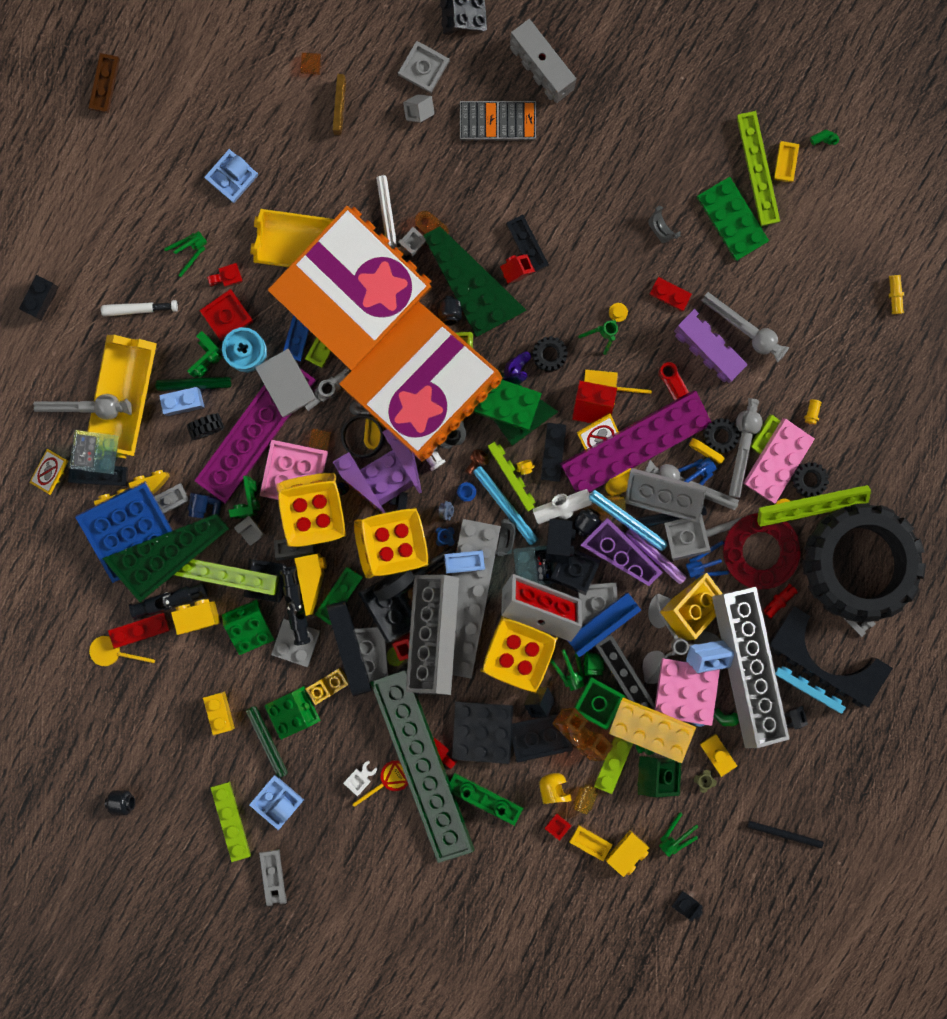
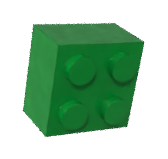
[572,676,625,730]

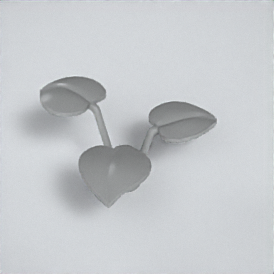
[642,594,721,684]

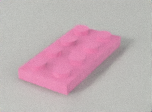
[743,418,814,504]

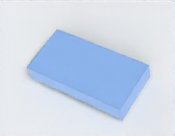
[444,550,485,574]

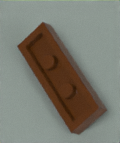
[88,53,120,114]

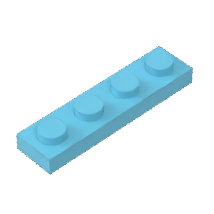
[774,666,846,714]

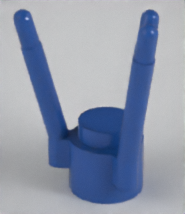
[678,457,717,485]
[686,541,729,579]

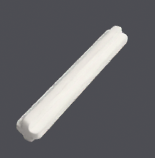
[376,175,397,249]

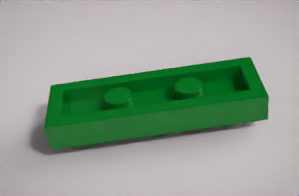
[315,567,363,625]

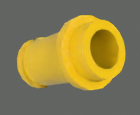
[804,399,822,425]

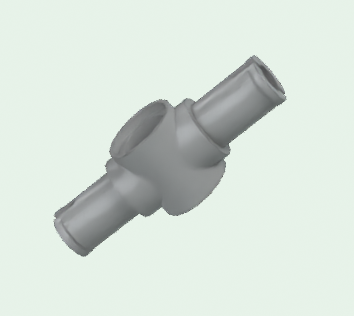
[305,367,350,411]

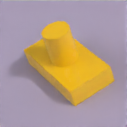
[699,734,737,777]

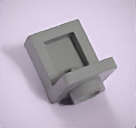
[398,227,426,258]

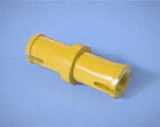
[889,275,904,315]

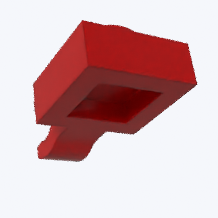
[207,263,243,288]
[434,738,457,769]

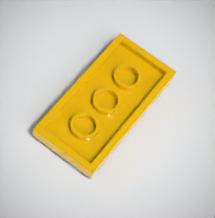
[609,698,696,763]

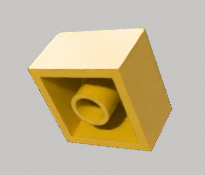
[171,599,221,635]

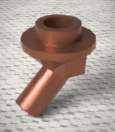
[465,450,488,476]

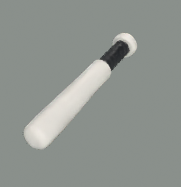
[101,300,178,317]

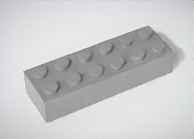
[406,575,459,695]

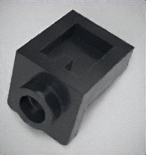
[671,890,703,922]

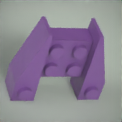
[333,429,422,514]

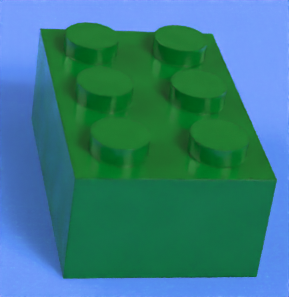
[474,380,542,432]

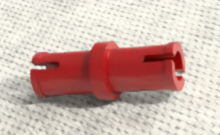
[762,584,798,619]

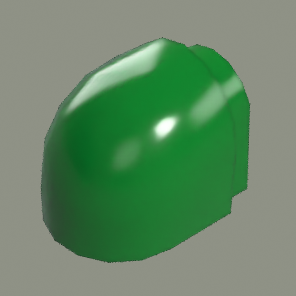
[584,651,605,676]

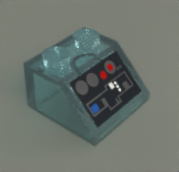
[69,430,119,474]
[513,546,554,585]

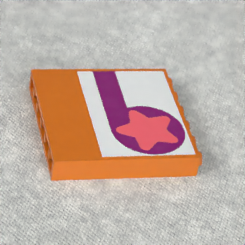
[268,206,432,371]
[339,302,503,462]

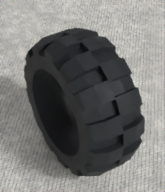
[802,503,926,622]

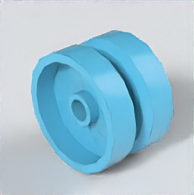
[222,327,267,373]

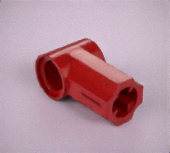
[658,362,689,401]

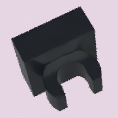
[389,492,408,510]
[784,706,808,730]

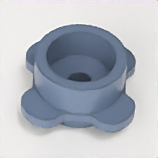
[439,501,454,521]

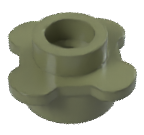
[694,770,717,793]

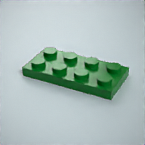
[697,177,769,261]

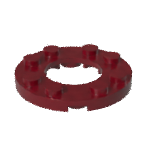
[723,513,801,589]

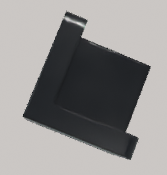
[524,687,555,718]

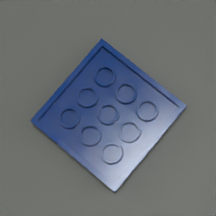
[75,481,173,583]

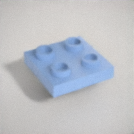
[204,149,258,203]
[249,775,304,830]

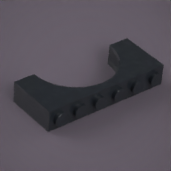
[769,606,893,708]

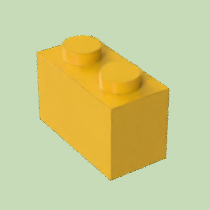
[203,691,235,735]
[605,830,649,877]

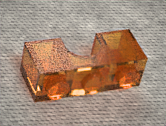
[552,708,613,761]

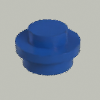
[457,482,476,502]

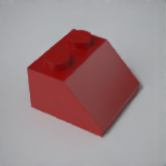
[572,381,617,424]

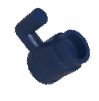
[188,493,222,519]

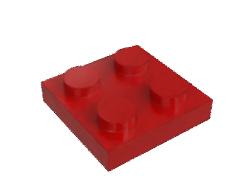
[199,289,253,343]

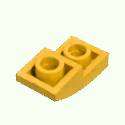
[306,667,349,705]

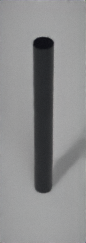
[747,820,824,849]

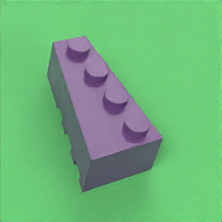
[674,309,748,383]
[581,518,663,586]

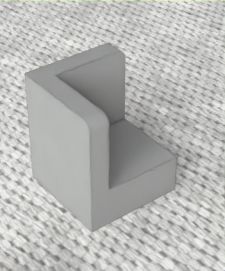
[403,95,434,122]
[234,516,265,546]

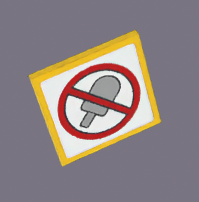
[576,414,619,450]
[29,449,68,495]

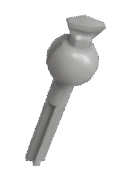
[701,292,790,363]
[33,394,132,420]
[729,398,763,498]
[644,460,739,510]

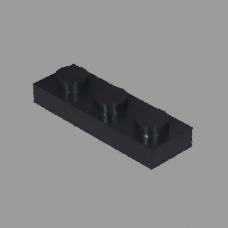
[506,214,549,274]
[541,423,566,482]
[68,463,128,486]

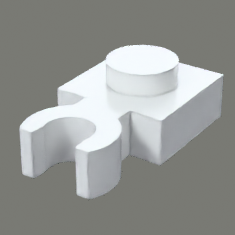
[343,760,377,796]

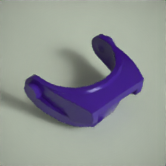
[503,352,531,384]

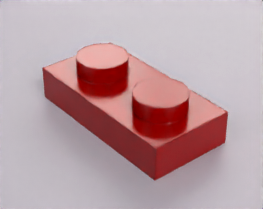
[649,277,692,312]

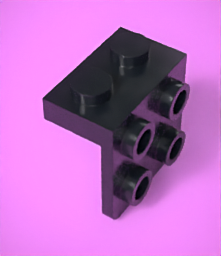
[440,0,487,35]
[243,559,286,603]

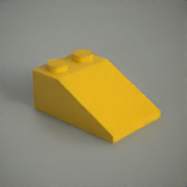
[294,554,327,616]
[660,573,723,641]

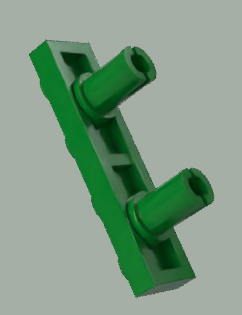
[450,773,523,826]

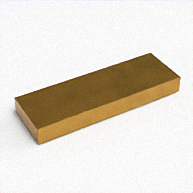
[333,74,346,136]

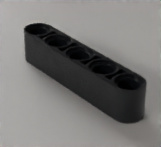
[327,600,372,697]

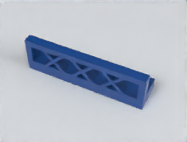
[567,592,641,657]

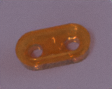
[415,211,449,234]

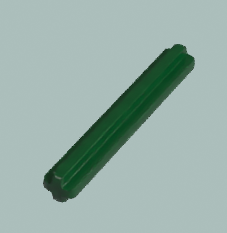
[155,377,232,391]
[246,706,288,778]

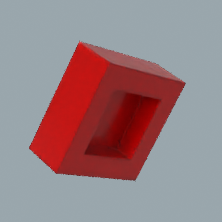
[544,813,572,841]

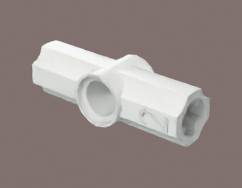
[533,489,593,524]

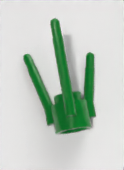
[164,231,207,277]
[578,320,618,355]
[550,649,585,691]
[659,812,698,857]

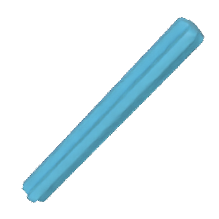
[473,466,538,545]
[589,490,667,551]

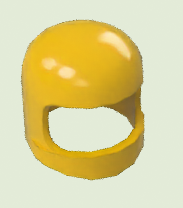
[539,773,572,804]

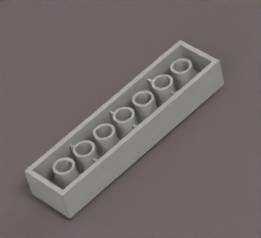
[452,519,501,678]
[712,587,790,748]

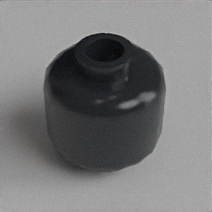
[436,296,462,326]
[573,507,602,537]
[105,790,135,816]

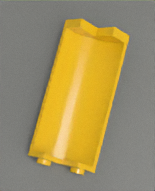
[250,209,334,267]
[87,335,157,459]

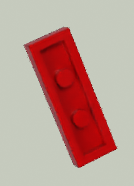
[108,613,170,649]

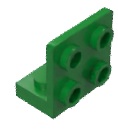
[187,331,223,378]
[229,475,260,519]
[222,599,274,655]
[265,686,321,740]

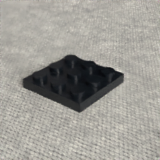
[452,701,513,764]

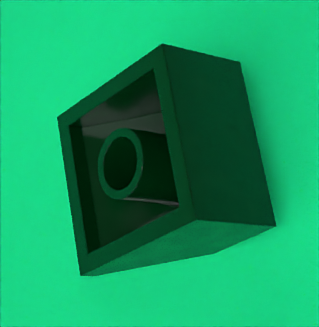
[637,755,682,798]

